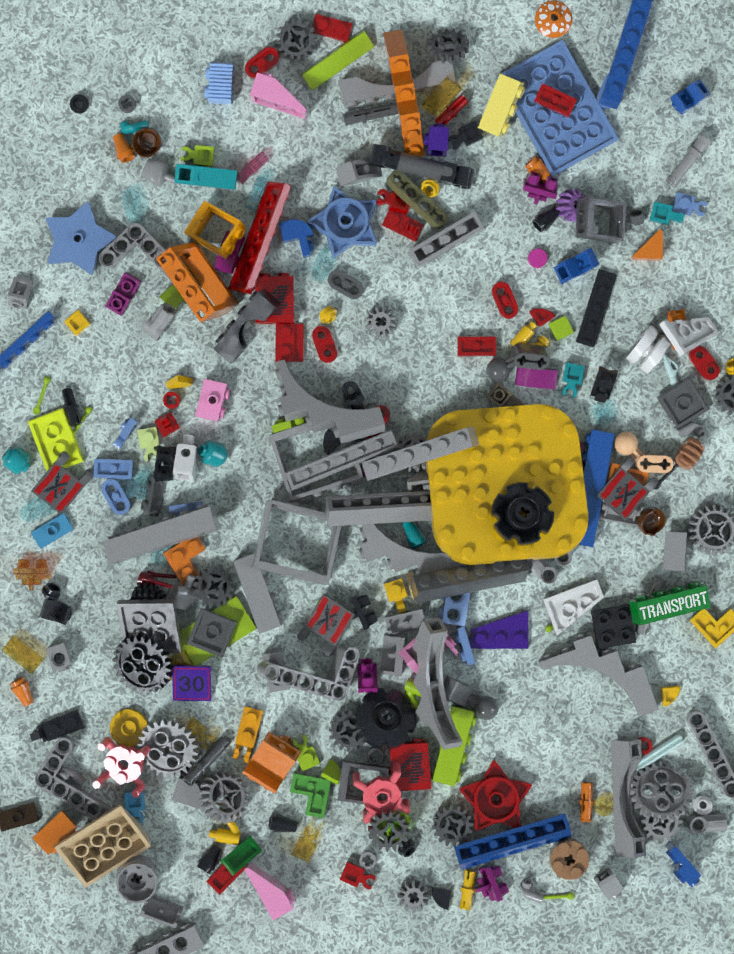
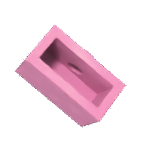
[195,379,230,422]

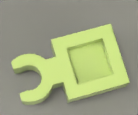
[137,427,160,462]

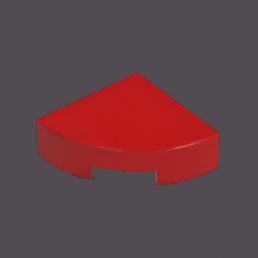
[529,308,555,327]

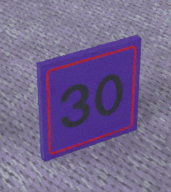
[172,665,211,701]

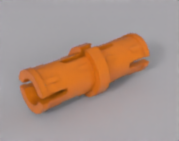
[579,782,594,822]

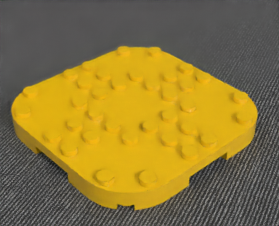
[426,404,588,565]

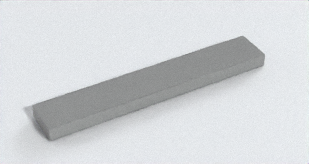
[285,429,399,491]

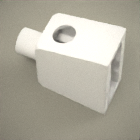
[173,435,198,481]

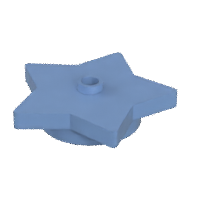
[308,187,377,259]
[46,202,117,275]

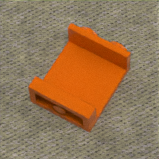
[243,731,301,794]

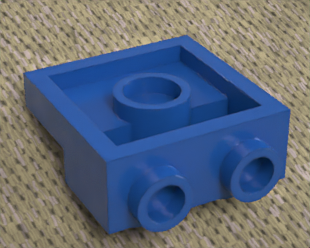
[665,841,701,887]

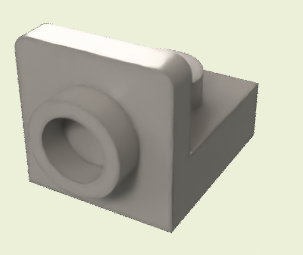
[7,276,33,309]

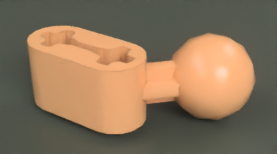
[614,431,674,473]

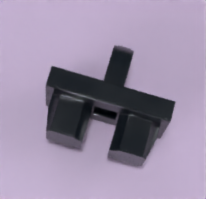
[590,366,618,403]
[342,381,365,410]
[154,445,177,481]
[351,595,378,630]

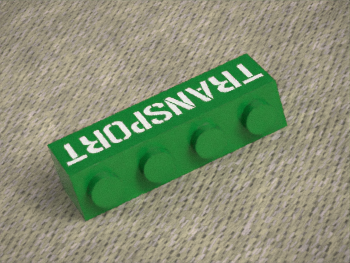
[629,581,711,625]

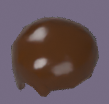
[131,127,162,158]
[637,507,666,536]

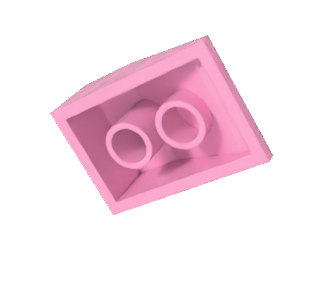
[250,72,307,119]
[244,862,296,920]

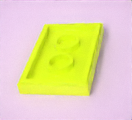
[28,408,84,471]

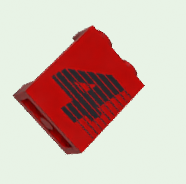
[255,273,295,324]
[390,738,431,791]

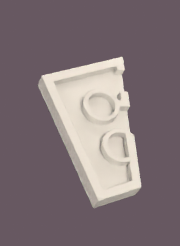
[659,317,719,356]

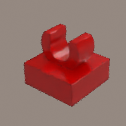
[154,411,180,438]

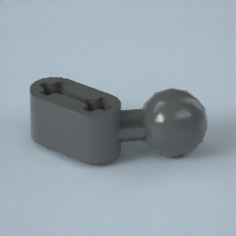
[486,343,550,382]
[444,675,499,720]

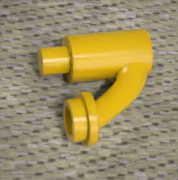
[509,321,551,348]
[209,810,241,846]

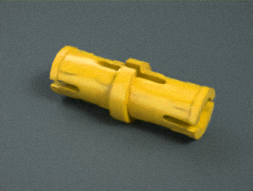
[459,869,477,910]

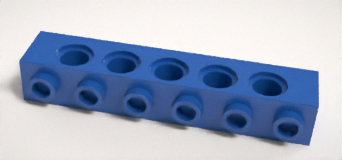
[454,814,572,870]

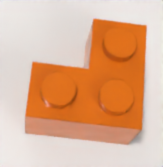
[33,810,78,855]

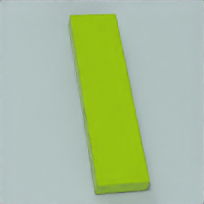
[301,30,374,91]

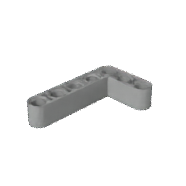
[99,223,172,282]
[257,644,360,701]
[686,710,734,798]
[35,736,113,820]

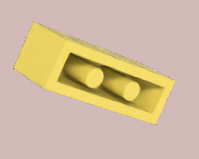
[478,74,525,137]

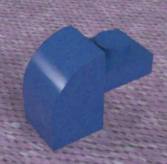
[670,79,711,115]
[279,219,314,258]
[553,248,600,284]

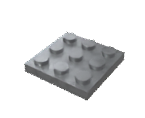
[116,599,183,653]

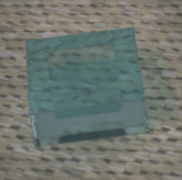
[591,403,616,427]

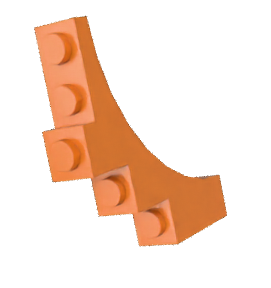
[383,29,424,156]

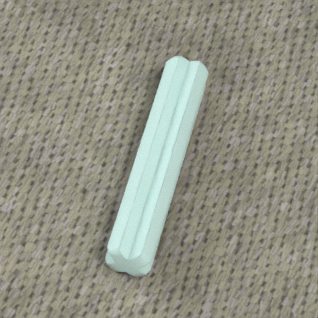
[636,734,684,771]

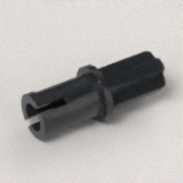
[62,388,82,427]

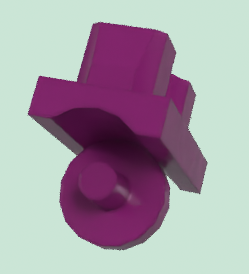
[523,171,557,205]
[358,658,378,693]
[475,866,509,902]

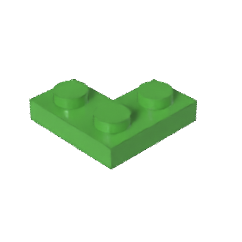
[290,773,331,818]

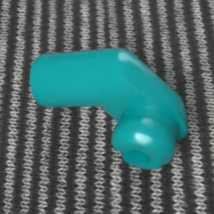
[119,120,149,134]

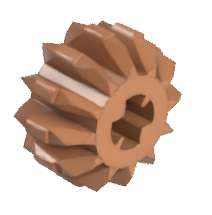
[674,437,705,470]

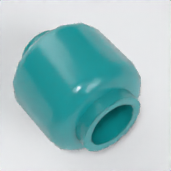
[198,440,228,467]
[1,446,31,474]

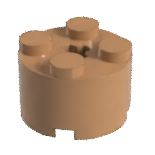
[549,838,589,880]

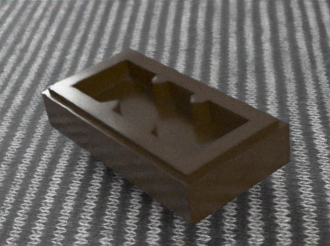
[0,802,39,832]

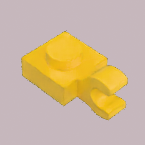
[384,578,408,613]

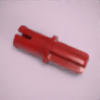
[434,95,468,126]

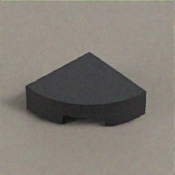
[323,429,341,455]
[432,887,451,910]

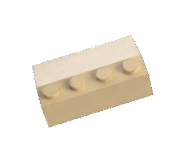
[54,804,151,888]

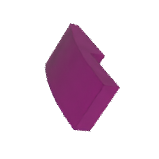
[214,231,245,274]
[105,272,142,316]
[515,367,558,389]

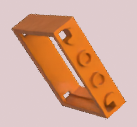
[156,242,239,323]

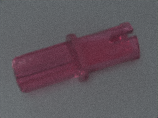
[237,152,269,185]

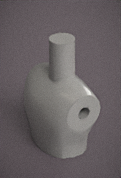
[141,158,177,187]
[171,574,198,610]

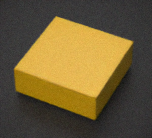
[64,309,91,337]

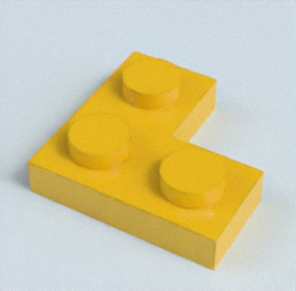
[689,609,734,649]

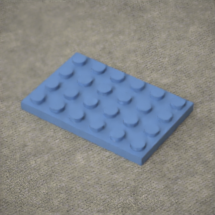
[496,40,619,176]

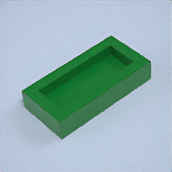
[221,836,263,876]

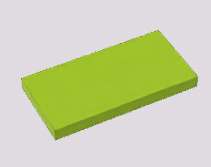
[180,596,257,665]

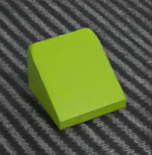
[159,284,184,309]

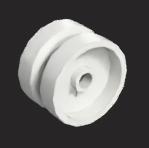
[625,324,671,374]

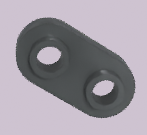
[328,270,364,299]

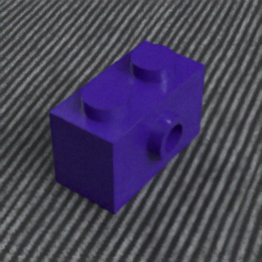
[424,124,449,157]

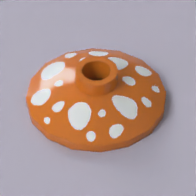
[535,0,573,38]

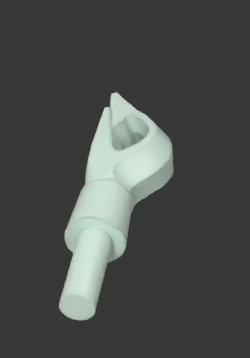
[663,355,679,387]

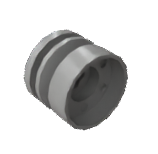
[116,855,157,903]

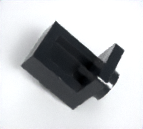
[39,598,72,625]

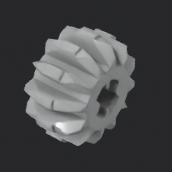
[365,306,397,339]
[397,879,430,913]

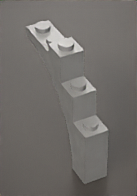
[275,360,385,444]
[359,524,467,575]
[411,617,463,750]
[538,633,659,716]

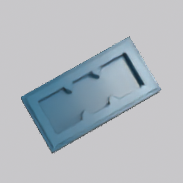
[31,513,74,549]

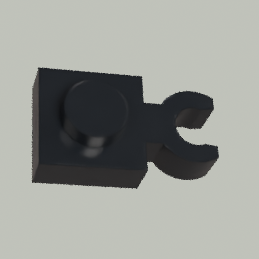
[448,121,484,150]

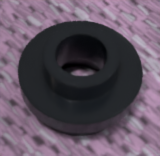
[70,94,89,114]
[41,583,61,600]
[398,839,416,857]

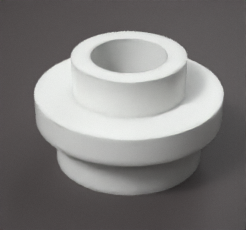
[693,796,713,815]

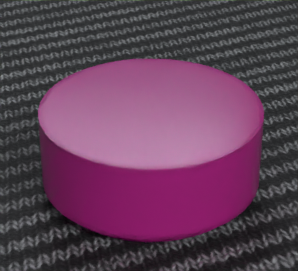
[528,249,547,268]

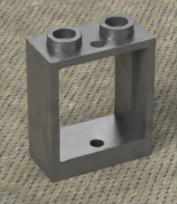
[575,197,626,243]
[337,760,391,804]

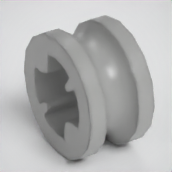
[359,851,376,869]

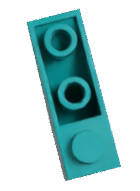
[174,164,238,190]

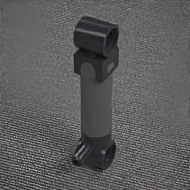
[369,144,475,189]

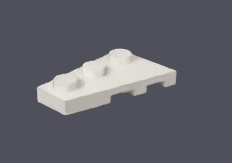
[543,580,604,636]

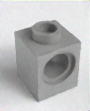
[46,642,73,672]

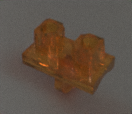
[13,559,51,590]

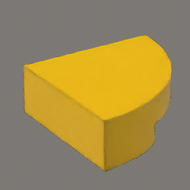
[166,375,193,389]
[661,686,680,707]

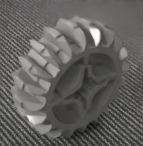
[688,504,734,556]
[198,771,249,824]

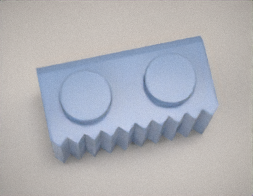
[205,62,234,104]

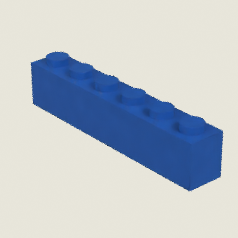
[599,0,653,110]
[578,430,615,547]

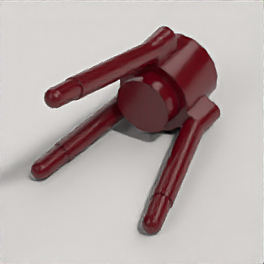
[137,571,177,588]

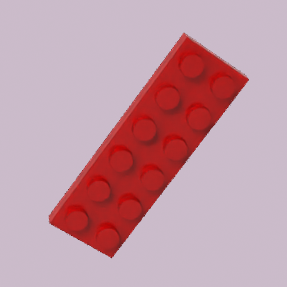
[228,182,291,295]

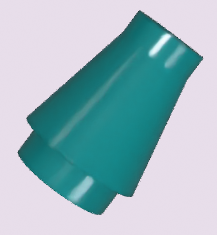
[402,522,426,549]

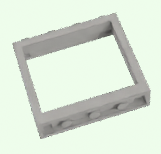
[269,423,364,503]
[251,497,341,585]

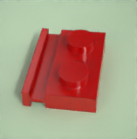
[275,324,303,362]

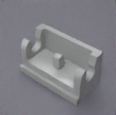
[663,531,688,571]
[385,608,425,636]
[380,635,405,676]
[139,896,184,928]

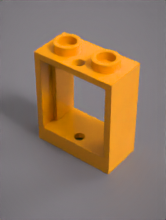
[184,200,246,259]

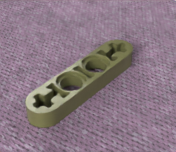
[387,170,448,229]

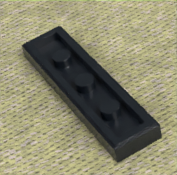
[576,269,617,348]

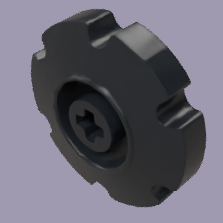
[491,482,554,546]
[355,688,417,750]

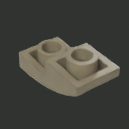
[486,382,525,407]

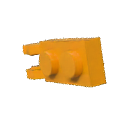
[232,706,263,763]

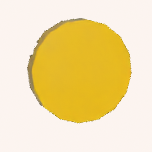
[110,709,148,747]

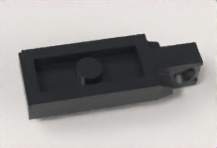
[29,710,85,742]

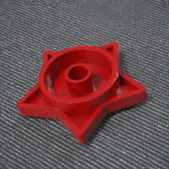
[459,760,532,831]

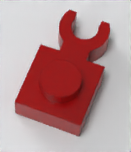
[376,189,410,214]
[340,861,376,889]

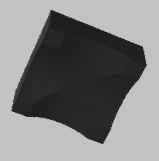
[591,604,637,649]

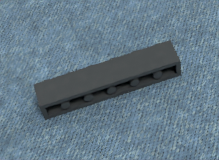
[410,559,529,604]

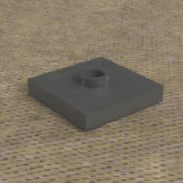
[656,377,709,430]
[187,608,237,658]

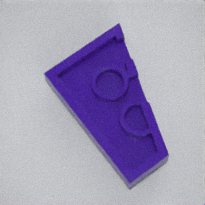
[471,610,528,649]

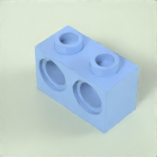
[438,593,470,626]

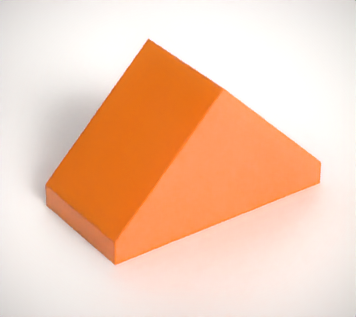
[631,229,663,261]

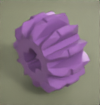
[556,189,585,222]

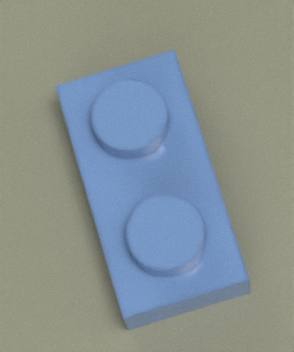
[93,459,134,480]
[454,626,475,665]

